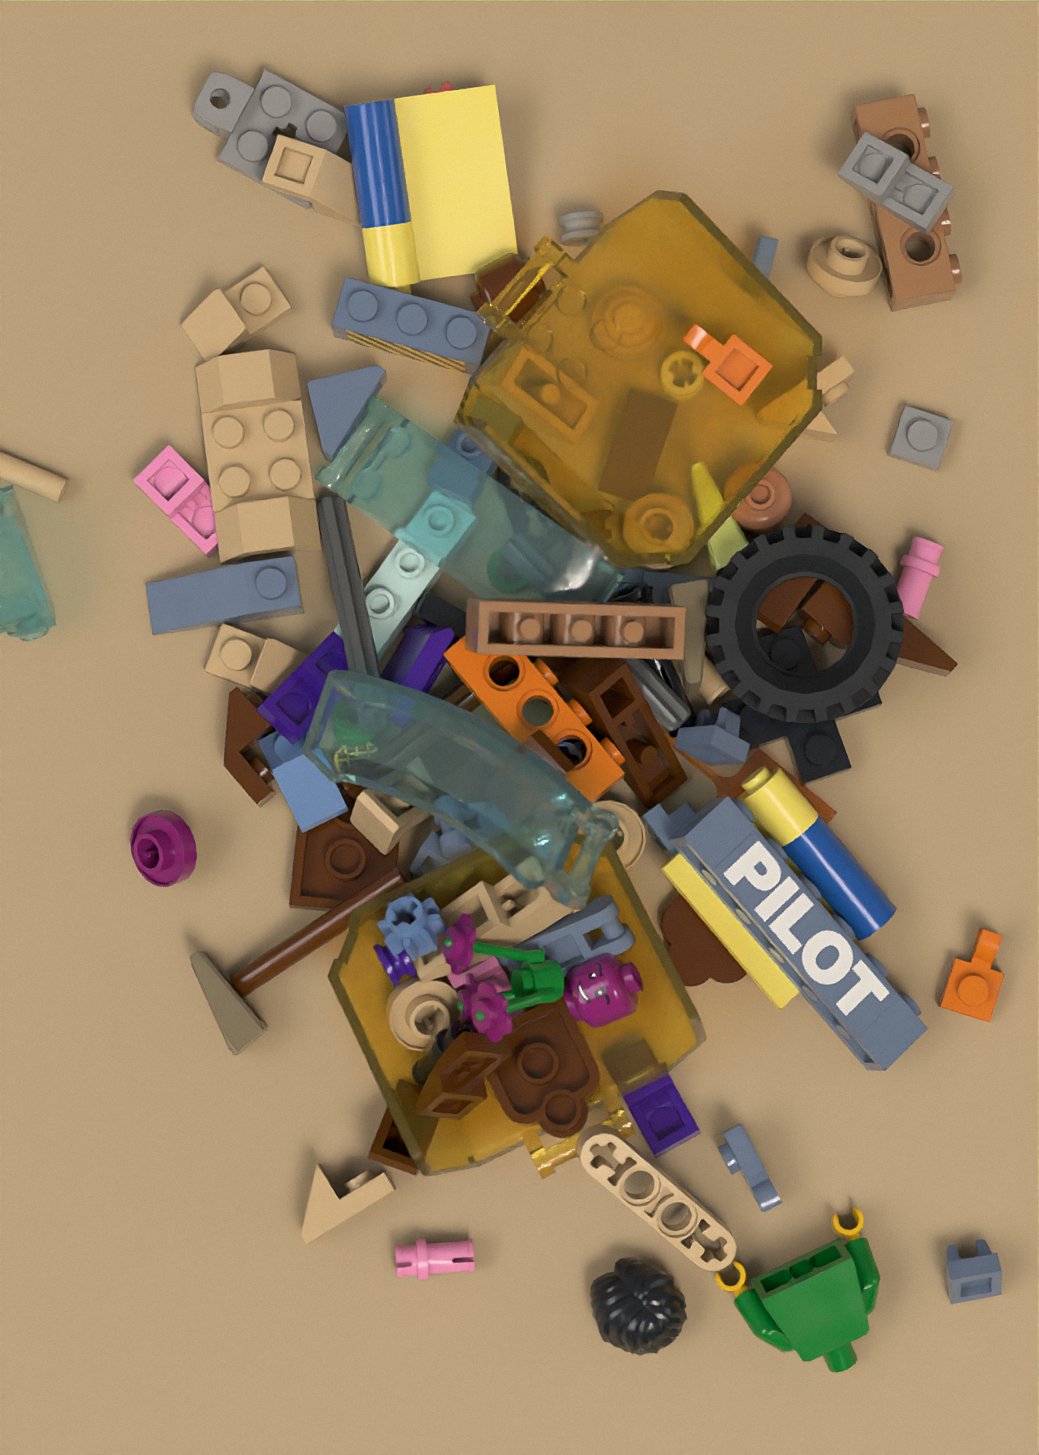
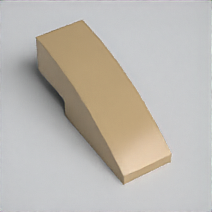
[412,858,574,982]

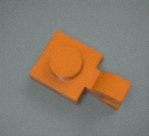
[682,321,773,406]
[939,928,1005,1023]

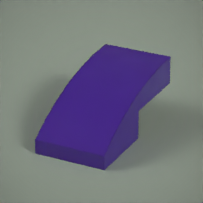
[256,631,352,745]
[603,1038,701,1158]

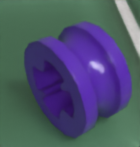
[372,943,417,987]

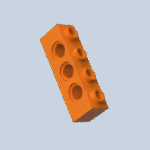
[443,635,626,817]

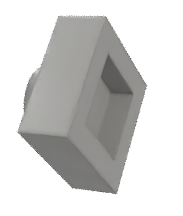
[888,405,953,472]

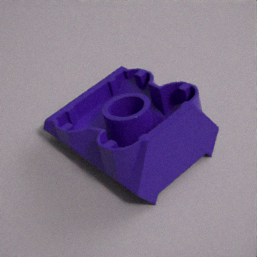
[381,624,458,727]

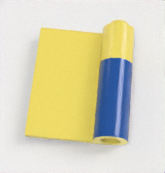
[344,84,518,294]
[660,765,897,1010]

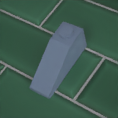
[146,556,304,635]

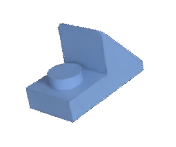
[258,729,349,833]

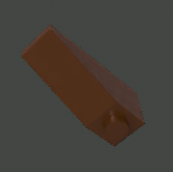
[798,582,958,677]
[556,657,688,810]

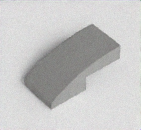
[838,131,955,236]

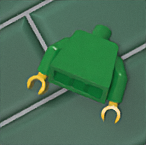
[715,1207,881,1373]

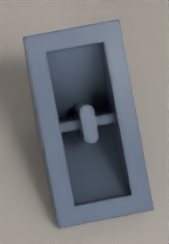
[307,365,387,464]

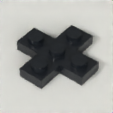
[720,624,882,787]

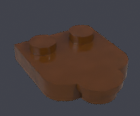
[289,787,400,917]
[661,894,747,987]
[486,995,600,1138]

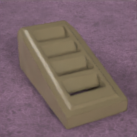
[667,579,710,697]
[189,951,268,1056]

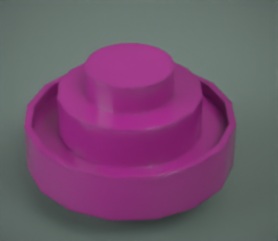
[130,810,197,887]

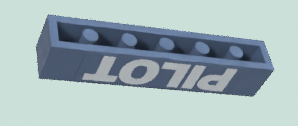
[668,796,928,1071]

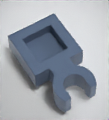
[717,1124,782,1212]

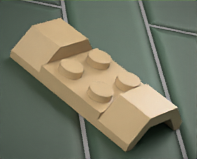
[195,349,322,565]

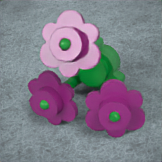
[442,913,564,1042]

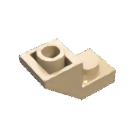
[261,134,361,227]

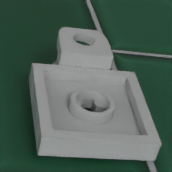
[192,69,347,209]

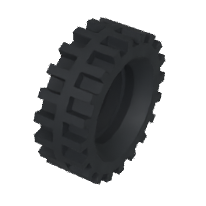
[706,525,904,724]

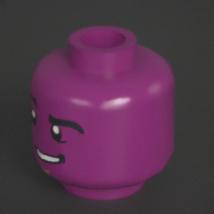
[563,953,644,1028]

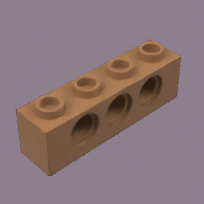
[851,94,962,312]
[465,597,686,660]

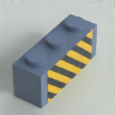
[332,277,494,376]

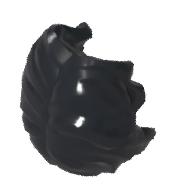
[590,1257,688,1356]

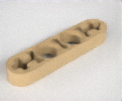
[575,1124,737,1271]

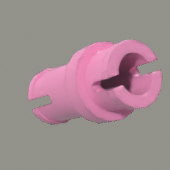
[897,537,944,620]
[394,1239,475,1280]

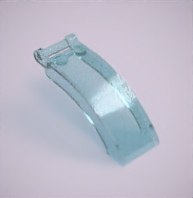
[315,395,626,658]
[301,670,619,909]

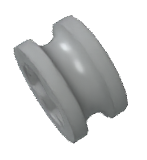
[559,211,606,246]

